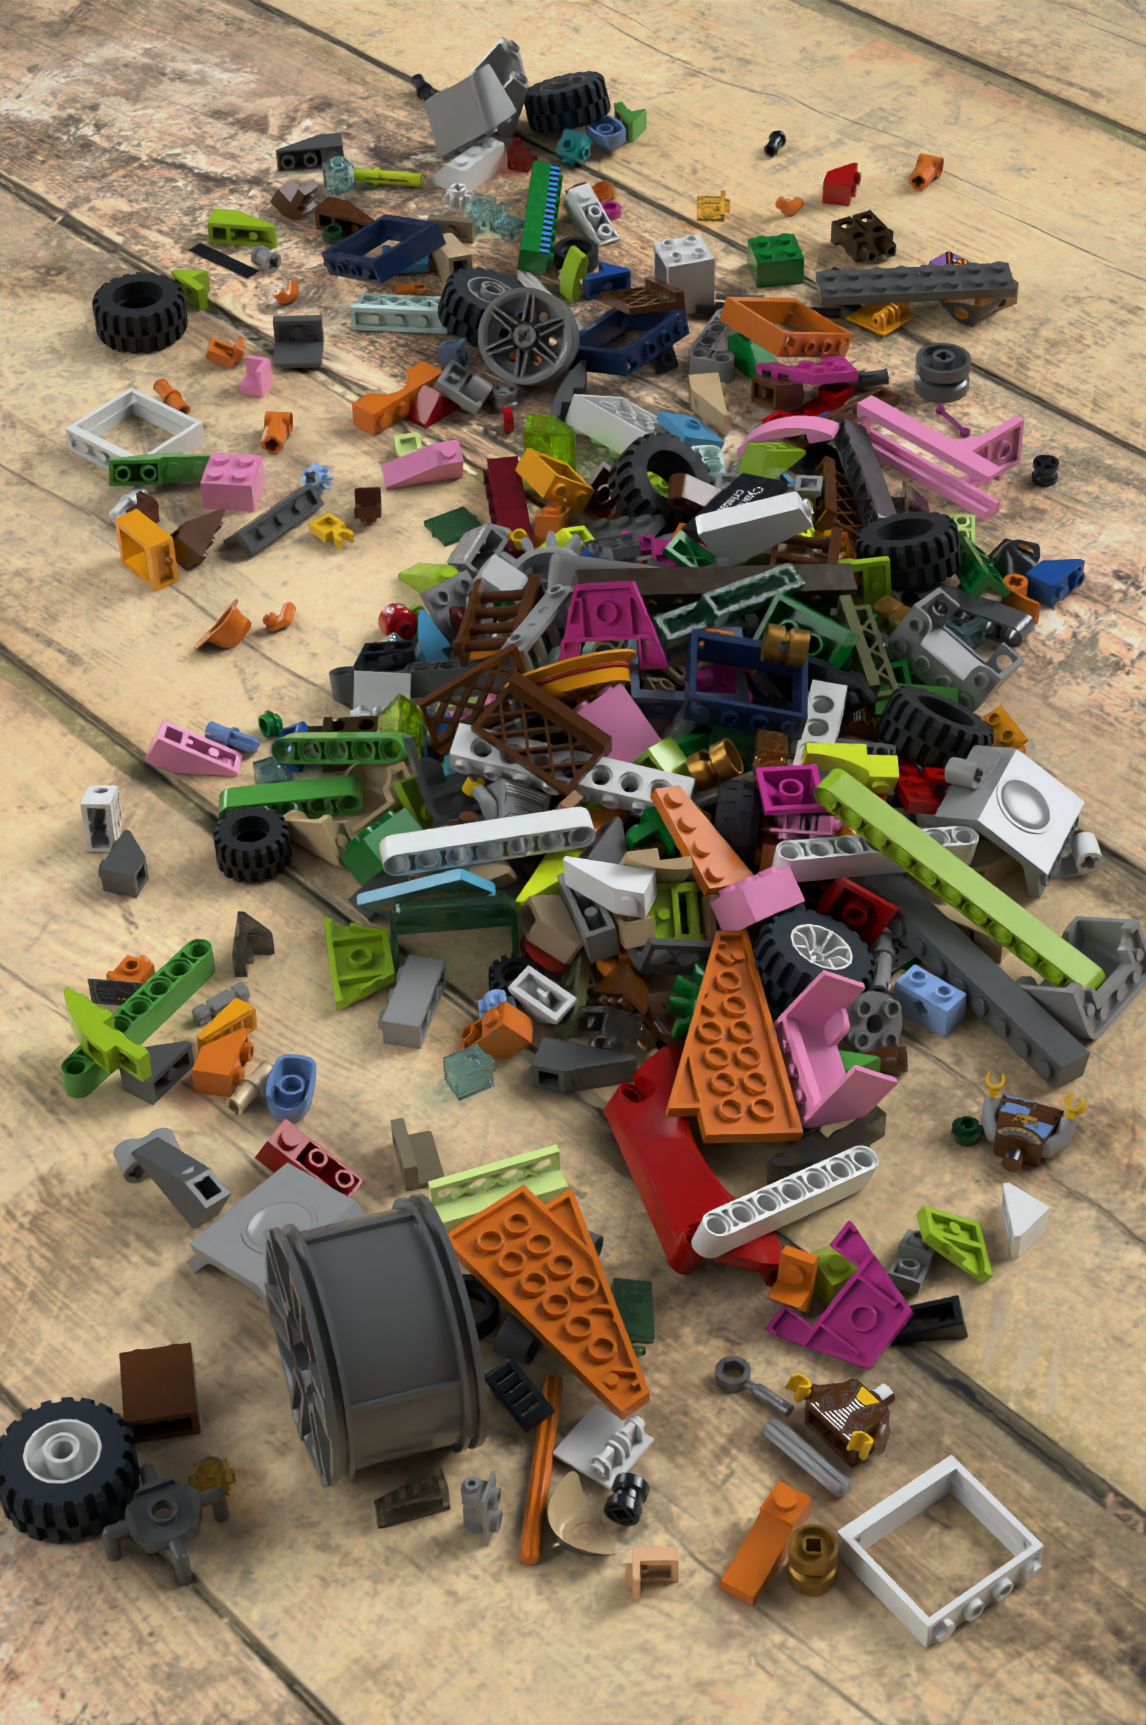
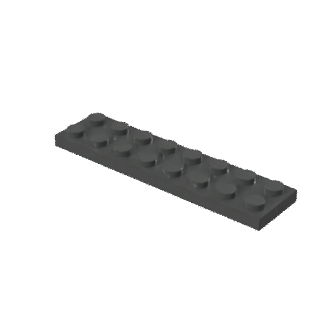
[816,261,1016,306]

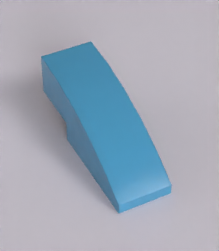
[417,609,451,662]

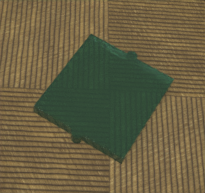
[424,506,482,547]

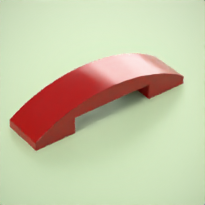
[762,382,854,424]

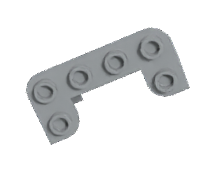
[424,64,517,159]
[888,587,1025,713]

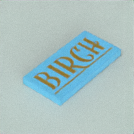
[357,868,496,919]

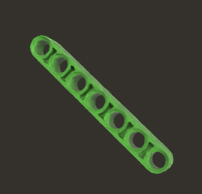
[61,939,216,1098]

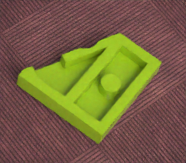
[916,1206,993,1284]

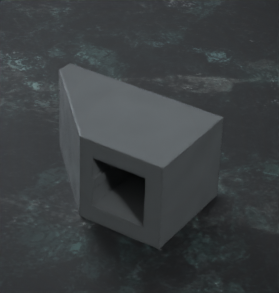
[98,829,149,898]

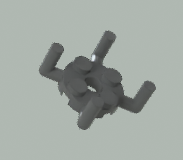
[102,1463,229,1586]

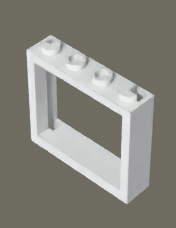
[65,388,205,470]
[837,1455,1044,1648]

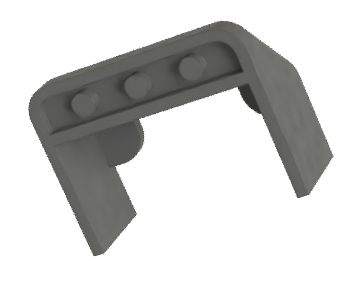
[400,698,538,821]

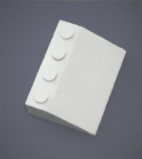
[564,394,671,456]

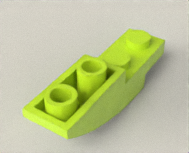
[63,987,152,1082]

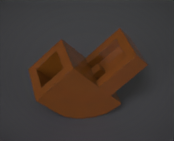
[270,179,319,220]

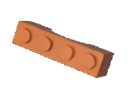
[352,361,443,436]

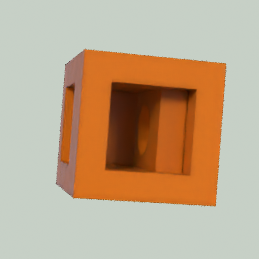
[106,955,155,986]

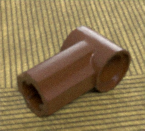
[640,1001,687,1050]

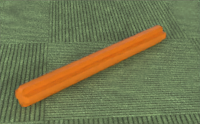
[519,1374,563,1566]

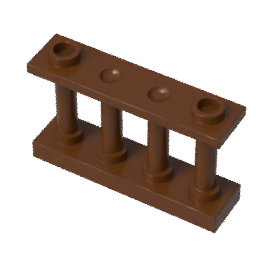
[769,526,843,618]
[452,574,546,667]

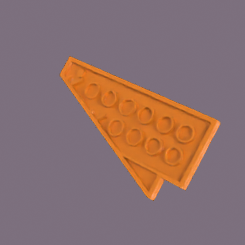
[666,930,804,1143]
[447,1184,650,1421]

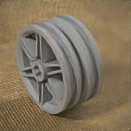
[478,287,579,386]

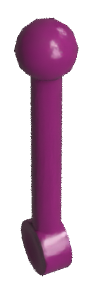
[935,405,970,438]

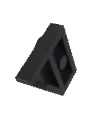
[354,639,421,672]

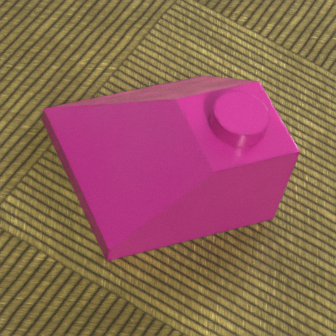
[755,764,827,815]

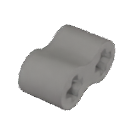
[113,1128,182,1183]

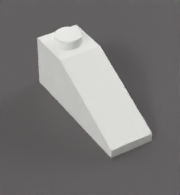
[563,856,657,919]

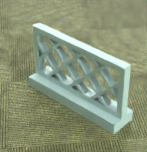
[350,293,448,334]

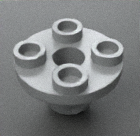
[845,991,903,1053]

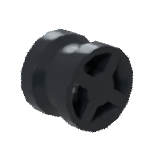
[1031,455,1059,487]

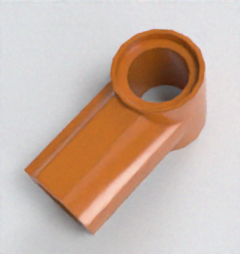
[909,153,944,191]
[261,411,293,454]

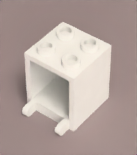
[653,235,715,314]

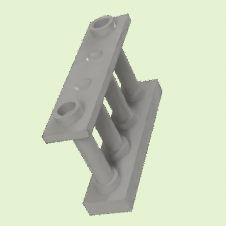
[499,584,586,673]

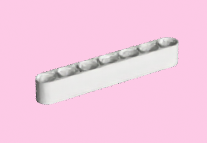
[379,807,596,876]
[772,825,979,882]
[691,1146,879,1258]

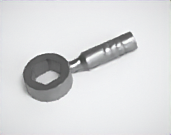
[715,1355,794,1418]

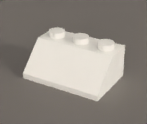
[429,137,505,191]

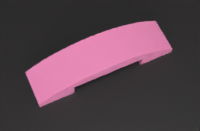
[737,416,840,455]

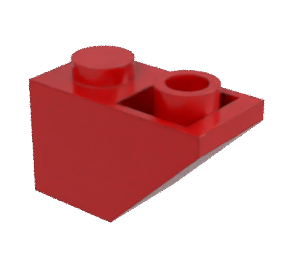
[822,162,861,206]

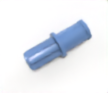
[205,721,260,754]

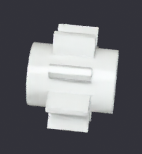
[444,183,473,212]

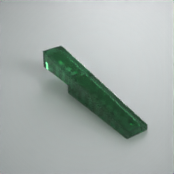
[651,562,806,652]

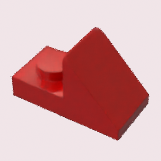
[407,385,460,429]

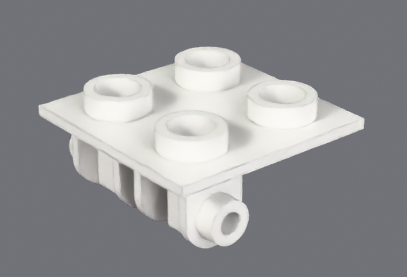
[350,671,411,730]
[553,1404,655,1491]

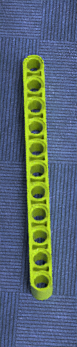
[813,768,1106,991]

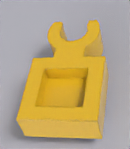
[309,512,354,549]

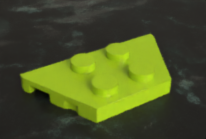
[323,918,396,1011]

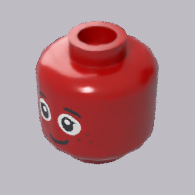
[378,603,418,641]

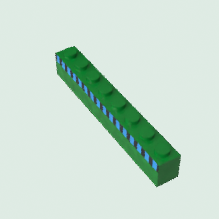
[517,161,563,275]

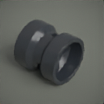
[604,1473,650,1526]

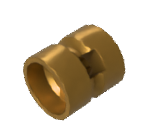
[872,595,911,638]
[760,623,810,669]
[687,738,744,792]
[787,1524,839,1597]

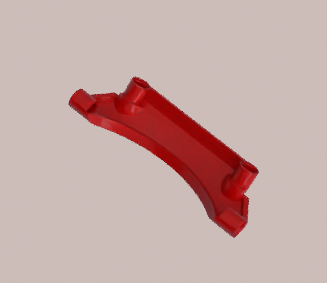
[603,1046,783,1287]

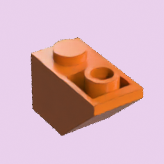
[460,1001,533,1059]
[192,1028,254,1097]

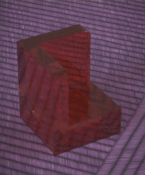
[507,137,538,173]

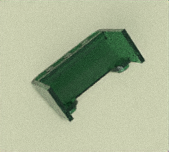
[389,892,519,980]

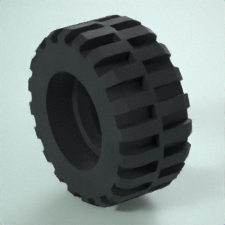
[92,272,188,354]
[608,432,713,538]
[854,511,962,592]
[876,685,994,769]

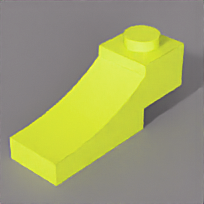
[801,742,899,794]

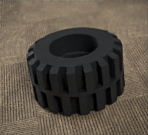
[213,806,292,884]

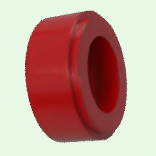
[501,407,514,433]

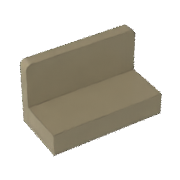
[427,214,480,244]
[390,1118,445,1191]

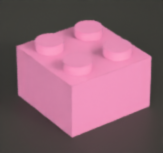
[200,452,265,512]
[709,866,805,930]

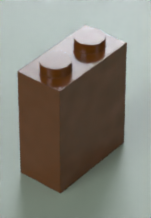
[119,1342,201,1443]

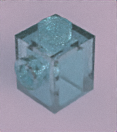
[322,156,355,196]
[443,1044,496,1101]

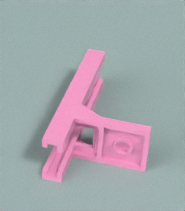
[857,395,1024,521]

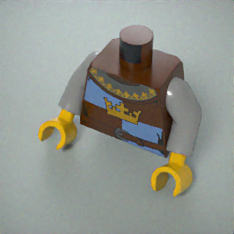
[981,1071,1087,1172]

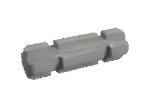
[192,982,250,1025]

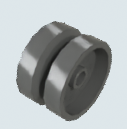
[914,343,971,403]

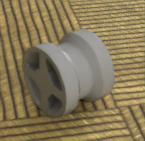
[493,382,518,412]

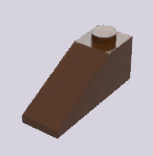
[314,196,375,237]

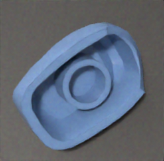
[585,115,626,151]
[266,1054,316,1124]

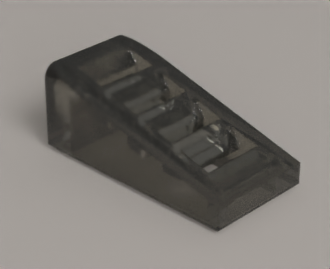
[374,1467,450,1529]

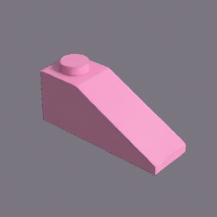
[381,439,464,490]
[145,720,243,777]

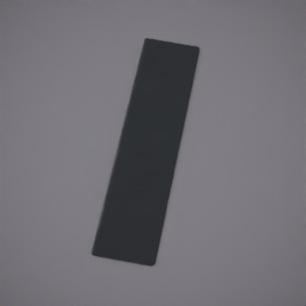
[189,243,259,278]

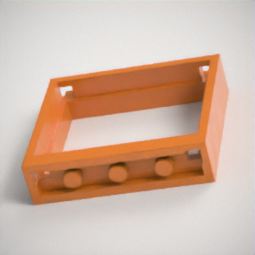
[719,297,853,357]

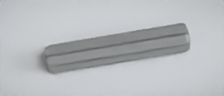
[764,1417,852,1498]

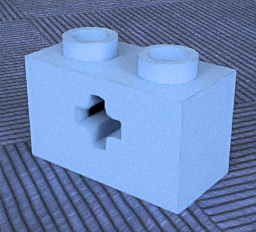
[894,964,967,1038]

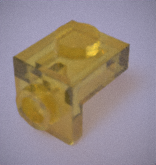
[697,190,730,222]

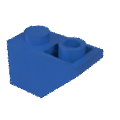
[1026,559,1085,608]

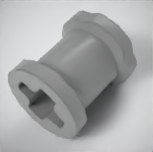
[251,245,282,273]

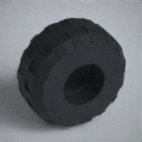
[714,779,761,869]

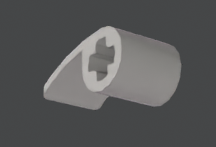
[945,746,1000,790]

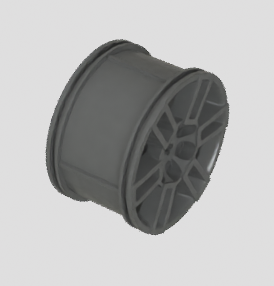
[264,1193,488,1488]

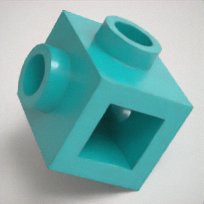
[556,128,593,167]

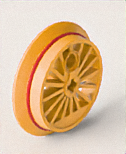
[504,649,637,710]

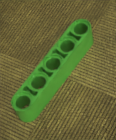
[271,732,407,764]
[218,775,363,820]

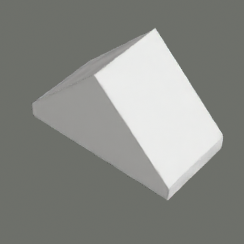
[473,554,528,592]
[508,965,578,1024]
[1000,1183,1050,1259]

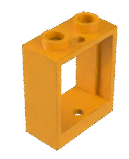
[515,448,595,513]
[114,509,179,591]

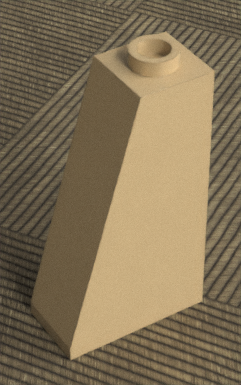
[430,233,473,286]

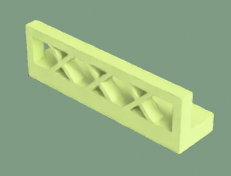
[428,1144,569,1231]

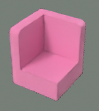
[239,355,273,397]

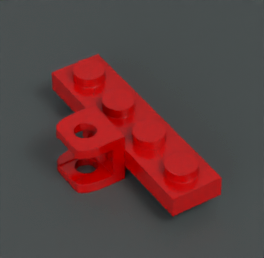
[894,754,952,815]

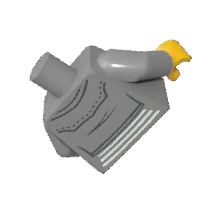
[447,523,530,580]
[462,776,551,821]

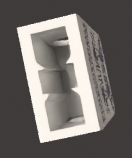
[80,785,122,852]

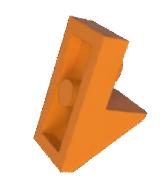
[767,1245,819,1314]

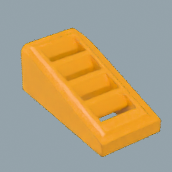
[196,998,258,1052]

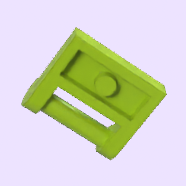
[839,556,891,609]
[648,882,705,941]

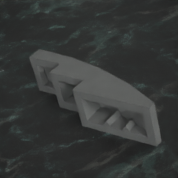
[550,360,587,437]

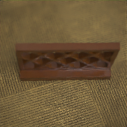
[599,276,686,315]
[812,455,864,541]
[415,643,526,763]
[471,671,612,797]

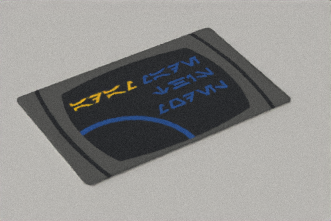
[88,978,142,1006]

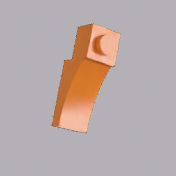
[720,1481,812,1606]

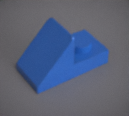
[582,262,631,301]

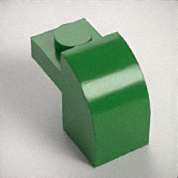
[625,806,680,859]

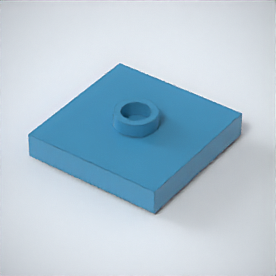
[656,411,725,449]

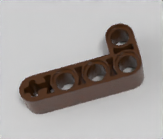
[667,473,723,517]

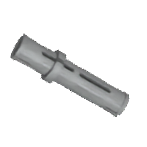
[868,932,896,995]

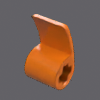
[1001,574,1040,624]

